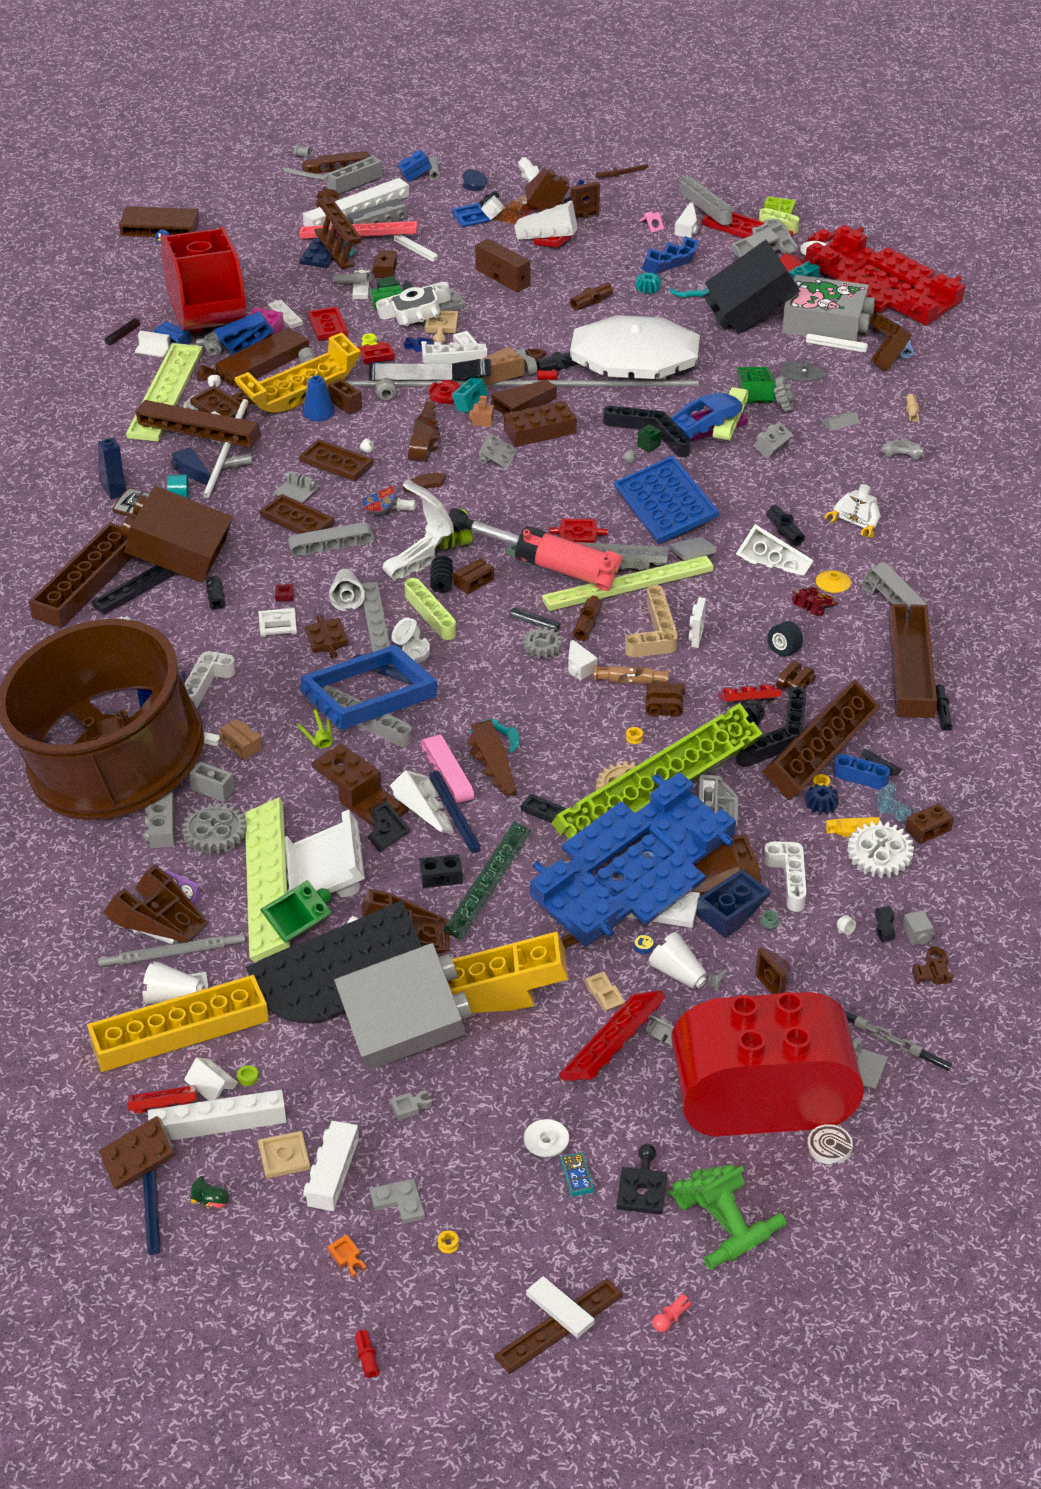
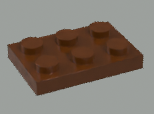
[190,386,247,418]
[99,1116,176,1190]

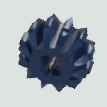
[805,784,839,815]

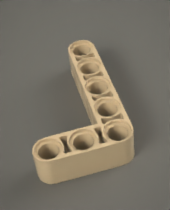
[625,585,678,657]

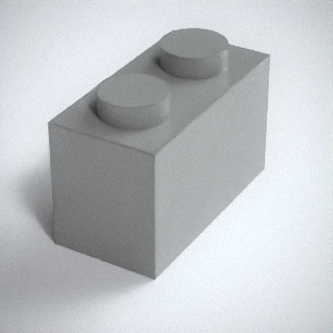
[189,762,235,803]

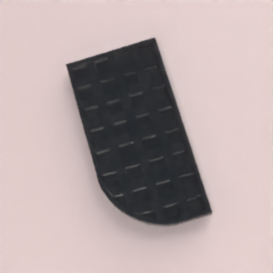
[246,901,422,1024]

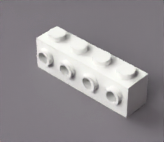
[304,1121,359,1211]

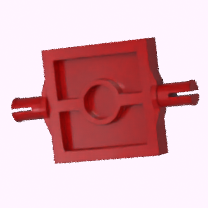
[549,518,608,543]

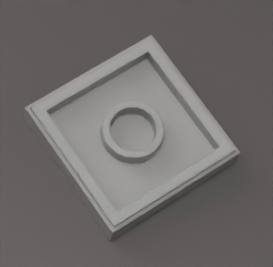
[670,537,716,561]

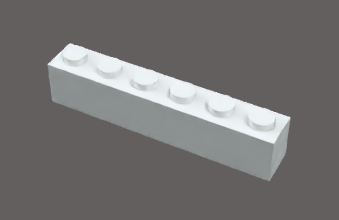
[148,1090,286,1141]

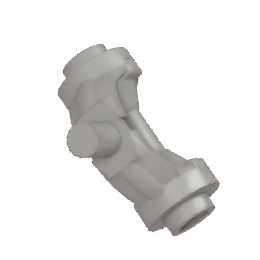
[196,326,222,355]
[882,438,924,460]

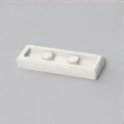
[526,1276,595,1339]

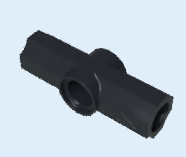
[536,352,579,372]
[766,505,805,546]

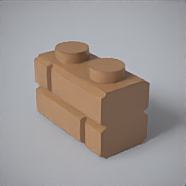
[219,719,262,760]

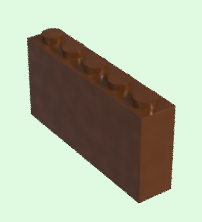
[119,206,199,237]

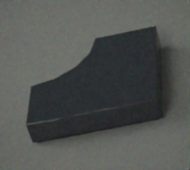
[368,801,411,852]

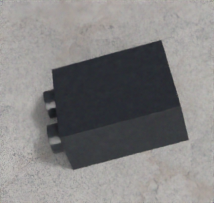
[705,239,801,334]

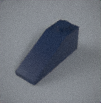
[171,447,211,486]

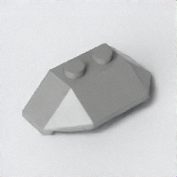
[698,775,738,829]

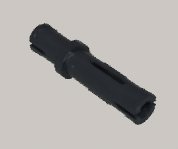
[935,684,953,731]

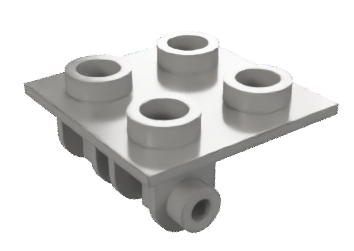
[479,433,517,468]
[273,471,320,503]
[853,1038,888,1090]

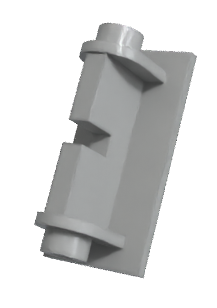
[646,1015,674,1047]

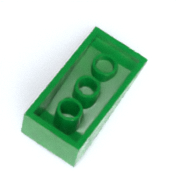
[736,367,775,403]

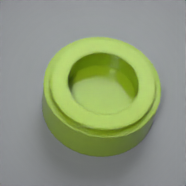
[236,1065,259,1086]

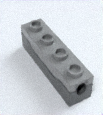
[347,198,407,224]

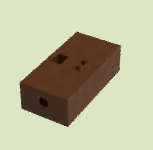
[475,238,530,293]

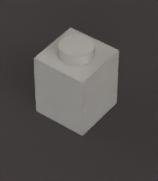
[903,911,934,945]

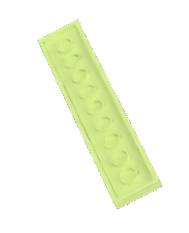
[126,343,203,441]
[245,797,290,961]

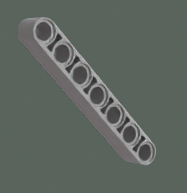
[679,176,733,225]
[305,685,412,747]

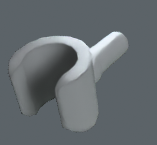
[707,969,728,990]

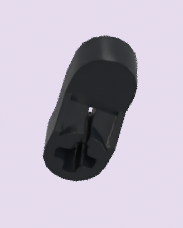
[875,905,895,943]

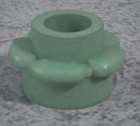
[760,910,780,929]

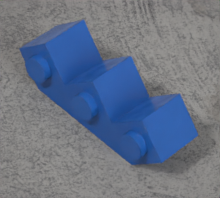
[642,236,699,274]

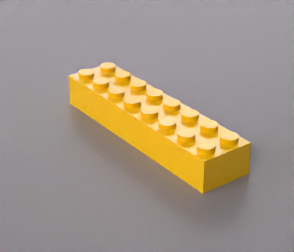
[87,975,269,1072]

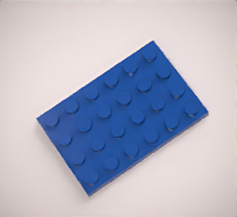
[613,455,720,544]

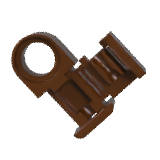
[912,946,954,985]

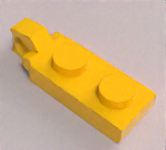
[825,817,880,837]

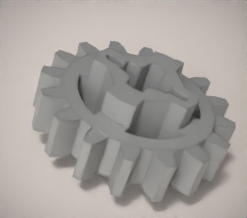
[774,376,796,412]
[523,627,562,659]

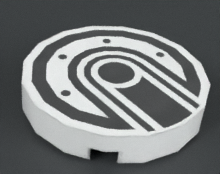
[807,1124,853,1164]

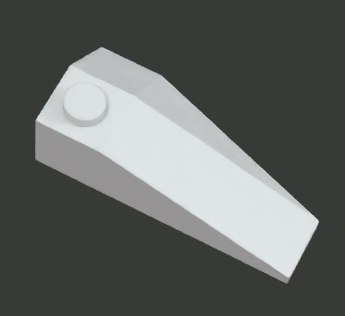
[736,524,814,576]

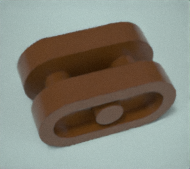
[776,661,816,691]
[646,687,683,717]

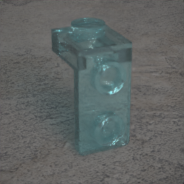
[876,782,913,822]

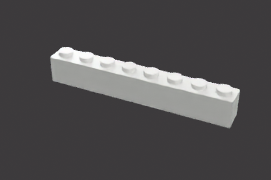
[303,178,409,226]

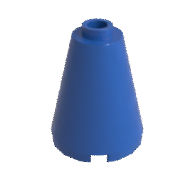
[302,375,335,422]

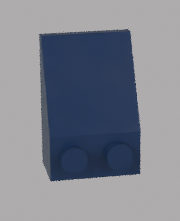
[696,869,771,938]

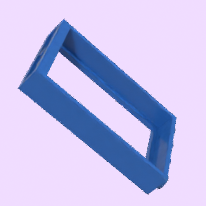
[300,644,437,730]

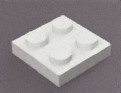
[689,597,706,648]

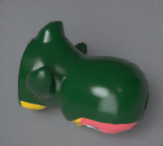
[190,1176,229,1209]

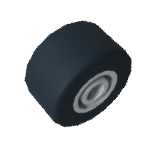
[767,621,803,657]

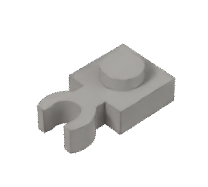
[390,1090,432,1121]

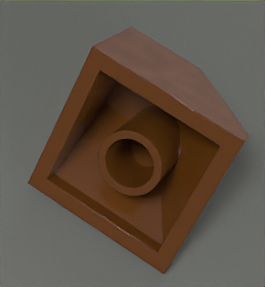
[755,947,790,994]

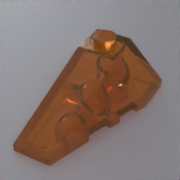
[492,194,534,224]

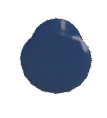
[462,169,488,191]

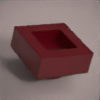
[275,584,294,601]

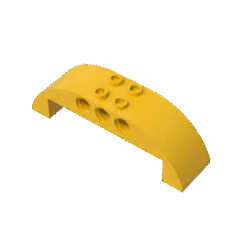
[235,332,361,412]

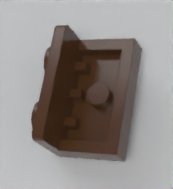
[316,187,339,208]

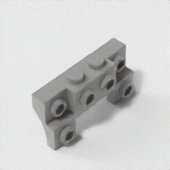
[732,223,798,258]

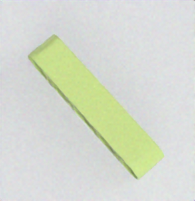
[713,387,749,441]
[405,578,456,640]

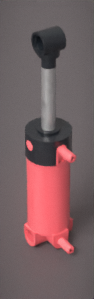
[449,508,623,591]

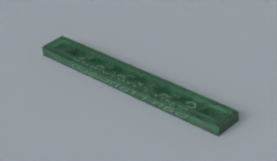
[443,821,531,940]

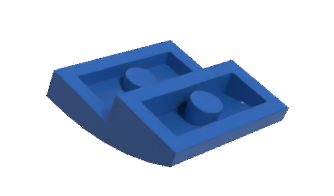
[452,203,490,227]

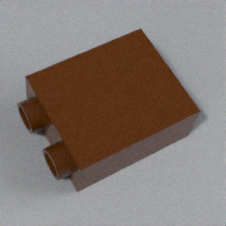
[120,485,233,582]

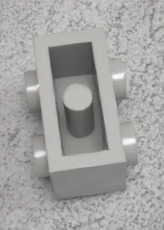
[754,421,793,459]

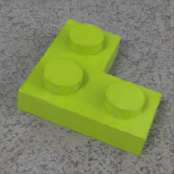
[764,196,796,215]

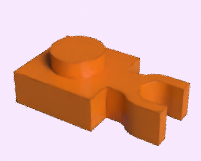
[327,1234,366,1278]

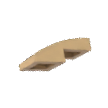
[584,971,625,1012]

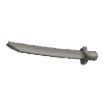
[282,167,328,183]

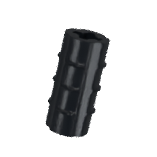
[206,576,225,610]

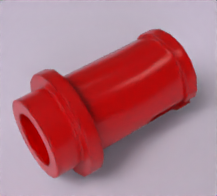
[537,369,558,380]

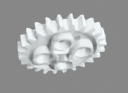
[847,821,914,878]

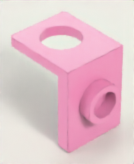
[639,211,664,232]

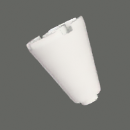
[329,569,365,611]
[649,932,707,989]
[143,961,205,1004]

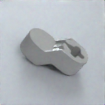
[514,349,537,375]

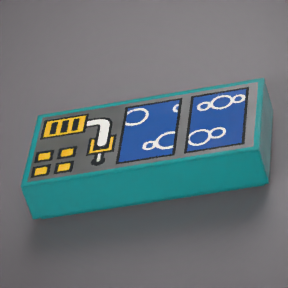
[560,1152,594,1197]

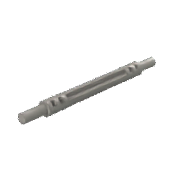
[98,934,245,967]

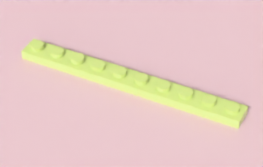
[542,556,713,611]

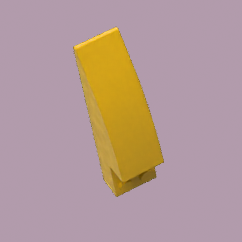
[448,932,568,1013]

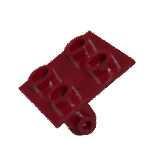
[792,587,839,616]

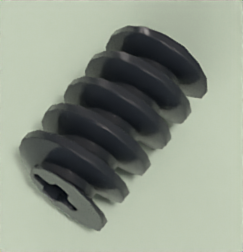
[430,555,453,593]

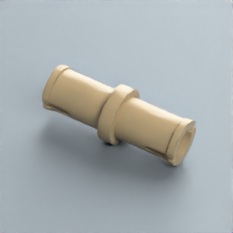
[906,394,919,421]

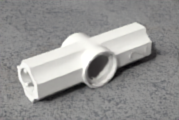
[518,157,539,182]

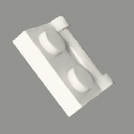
[258,608,297,638]

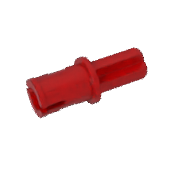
[355,1330,380,1378]

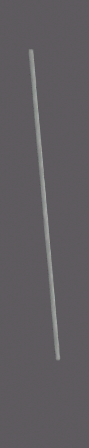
[258,380,699,387]

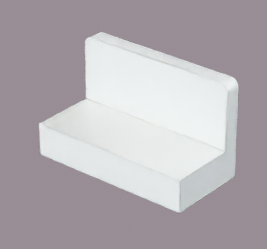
[135,331,171,357]
[184,1057,238,1101]

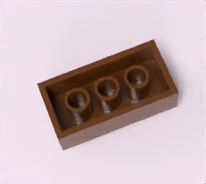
[504,401,577,447]

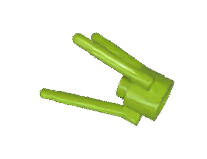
[297,709,334,749]

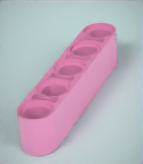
[421,734,474,804]

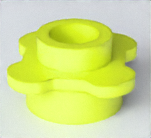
[361,333,377,346]

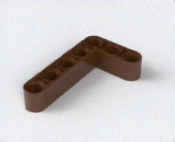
[869,312,912,372]

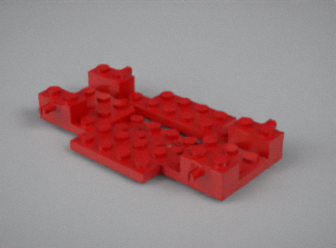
[805,225,965,326]

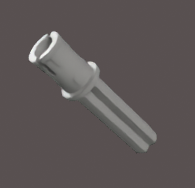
[332,272,372,284]

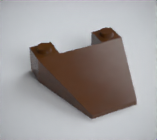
[103,864,208,943]
[362,888,450,954]

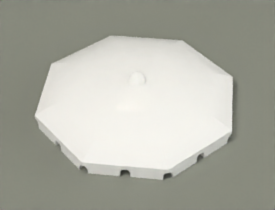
[570,315,700,379]

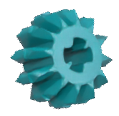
[635,272,661,295]

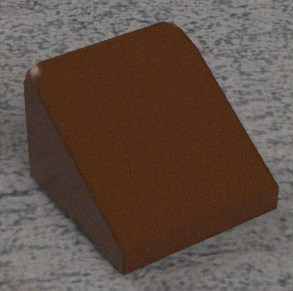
[197,364,216,381]

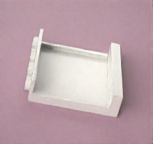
[285,809,365,893]

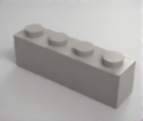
[327,156,383,194]

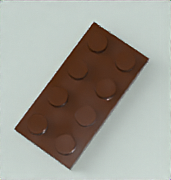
[299,439,373,481]
[260,494,335,534]

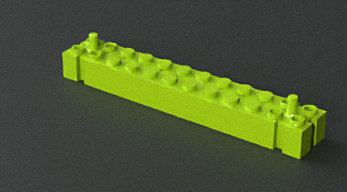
[552,703,762,841]

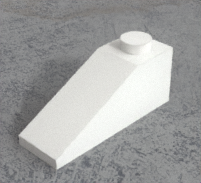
[675,202,698,238]

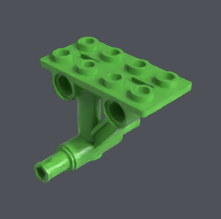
[667,1164,787,1270]

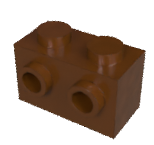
[905,803,954,844]

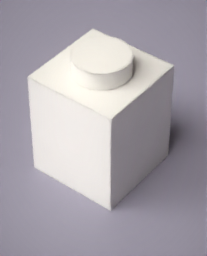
[481,195,504,220]

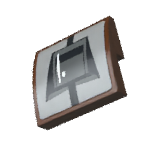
[112,488,150,518]

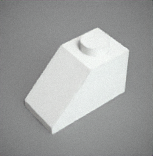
[568,640,597,680]

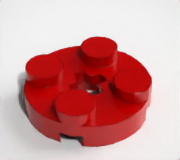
[429,380,459,404]

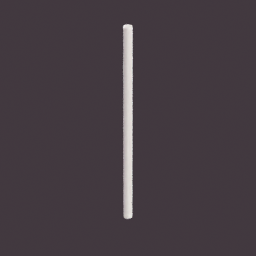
[203,399,249,498]

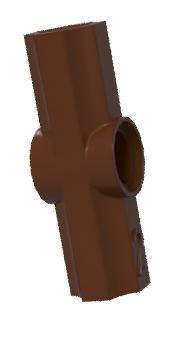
[570,282,613,310]
[573,595,602,641]

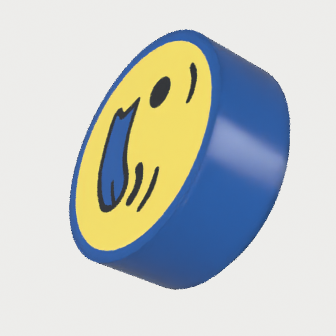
[633,934,654,954]

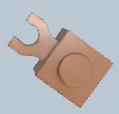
[469,396,494,427]

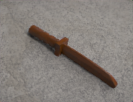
[596,164,649,178]

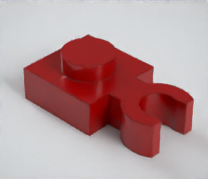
[808,229,834,243]

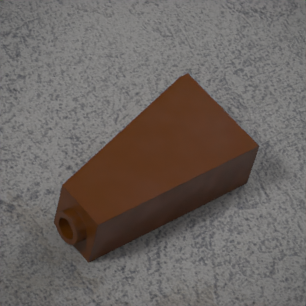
[491,380,557,415]

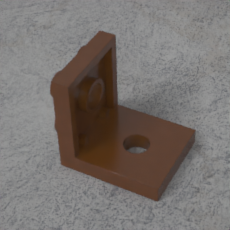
[559,181,600,218]

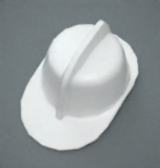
[392,618,420,646]

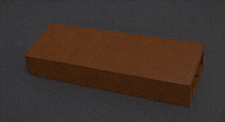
[215,327,309,389]

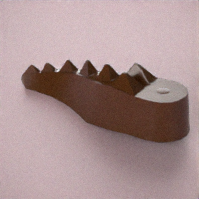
[408,400,440,462]
[468,719,517,796]

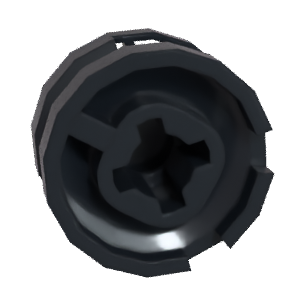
[741,699,765,726]

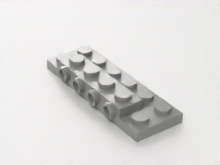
[576,542,668,571]

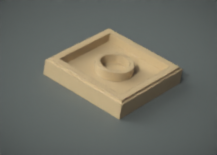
[258,1131,311,1179]

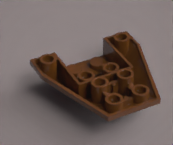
[691,834,762,895]

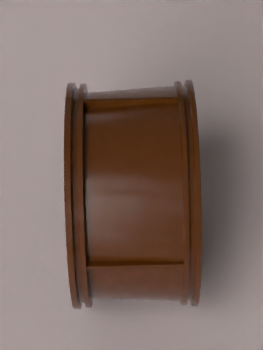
[0,619,204,820]

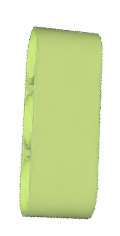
[759,208,799,234]

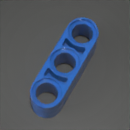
[834,754,890,790]

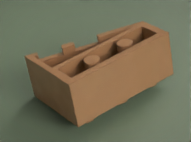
[480,347,524,385]

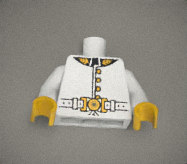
[825,484,881,538]

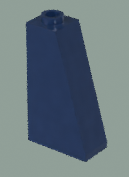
[98,438,126,500]

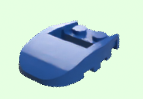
[671,393,743,439]

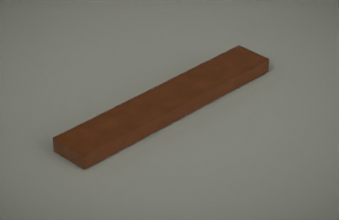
[494,1278,622,1375]

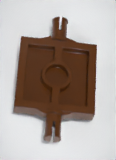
[304,615,349,658]

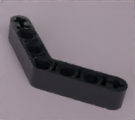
[603,406,691,457]
[736,687,806,767]

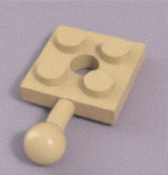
[425,311,458,345]

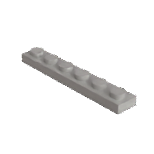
[362,582,390,652]

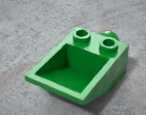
[260,880,332,943]

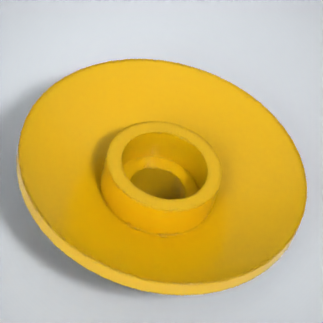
[816,570,851,593]

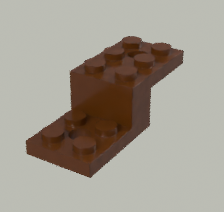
[312,744,408,827]

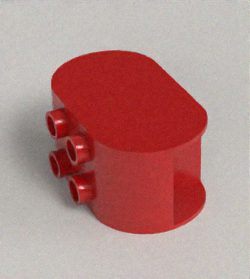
[160,226,246,334]
[671,992,864,1137]

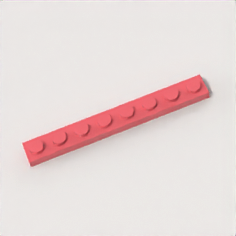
[299,221,418,239]

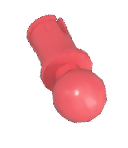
[652,1294,691,1333]

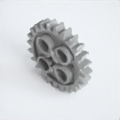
[182,803,246,855]

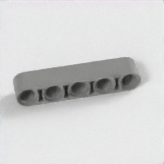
[288,522,375,557]

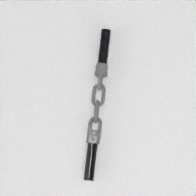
[845,1011,952,1071]

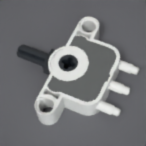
[376,280,451,326]

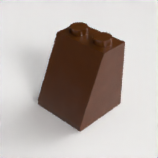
[525,168,570,210]

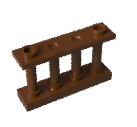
[314,201,362,269]

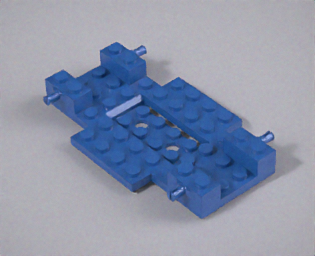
[530,772,736,947]

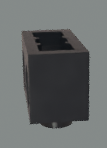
[419,854,463,888]

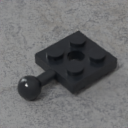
[616,1144,668,1215]

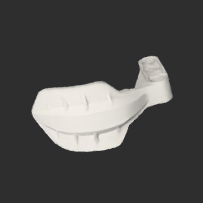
[382,479,454,581]

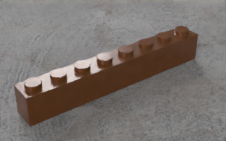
[135,400,261,448]

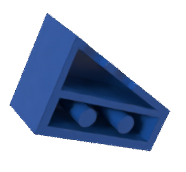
[214,311,274,354]

